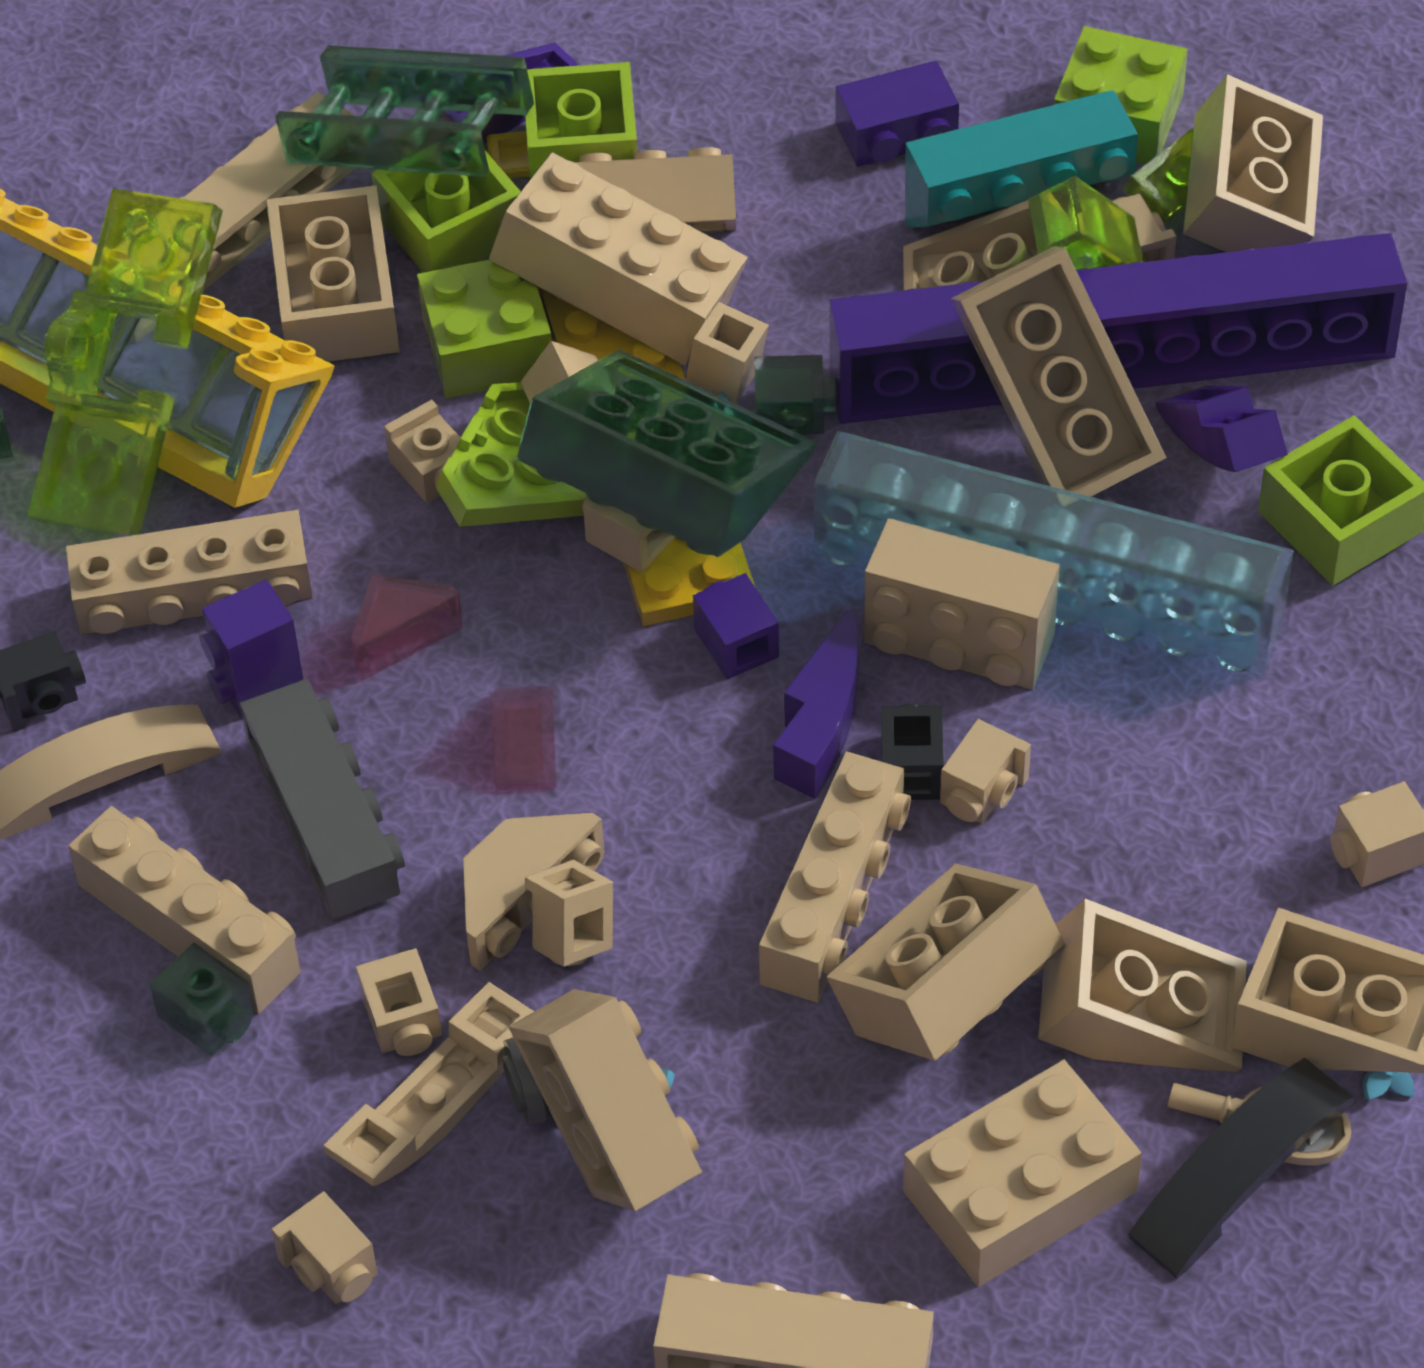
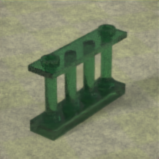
[275,45,534,177]

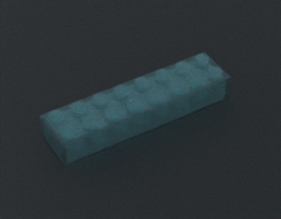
[814,431,1294,675]

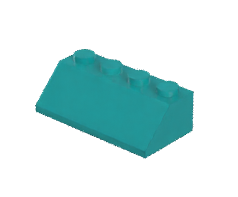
[905,90,1138,228]

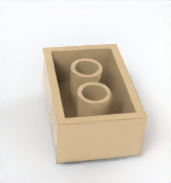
[1183,74,1323,252]
[266,185,400,362]
[864,518,1060,690]
[826,863,1065,1061]
[508,989,702,1211]
[903,1059,1142,1287]

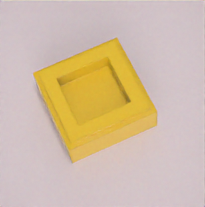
[487,131,530,178]

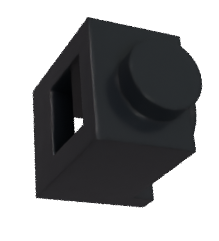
[0,631,86,732]
[881,704,944,800]

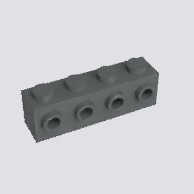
[240,678,405,920]

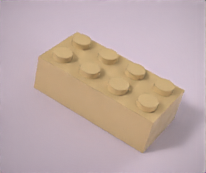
[488,152,748,366]
[951,246,1167,511]

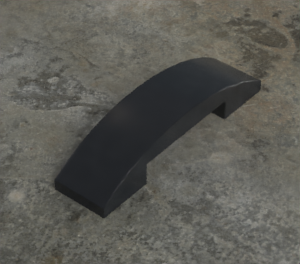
[1129,1058,1354,1279]

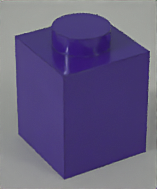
[693,573,779,679]

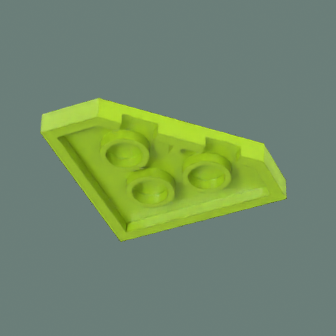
[435,382,605,527]

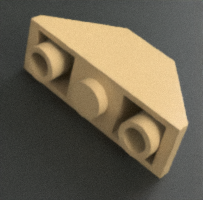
[463,813,605,971]

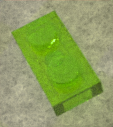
[1122,128,1194,224]

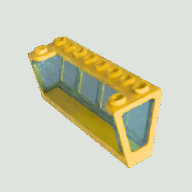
[0,189,334,508]

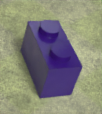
[835,60,959,167]
[199,579,304,720]

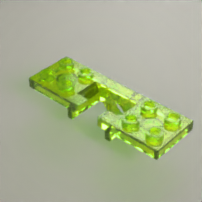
[27,188,223,537]

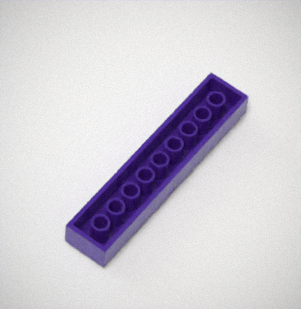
[830,233,1407,424]

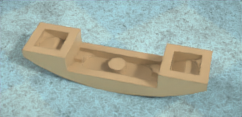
[0,705,221,840]
[323,982,534,1187]

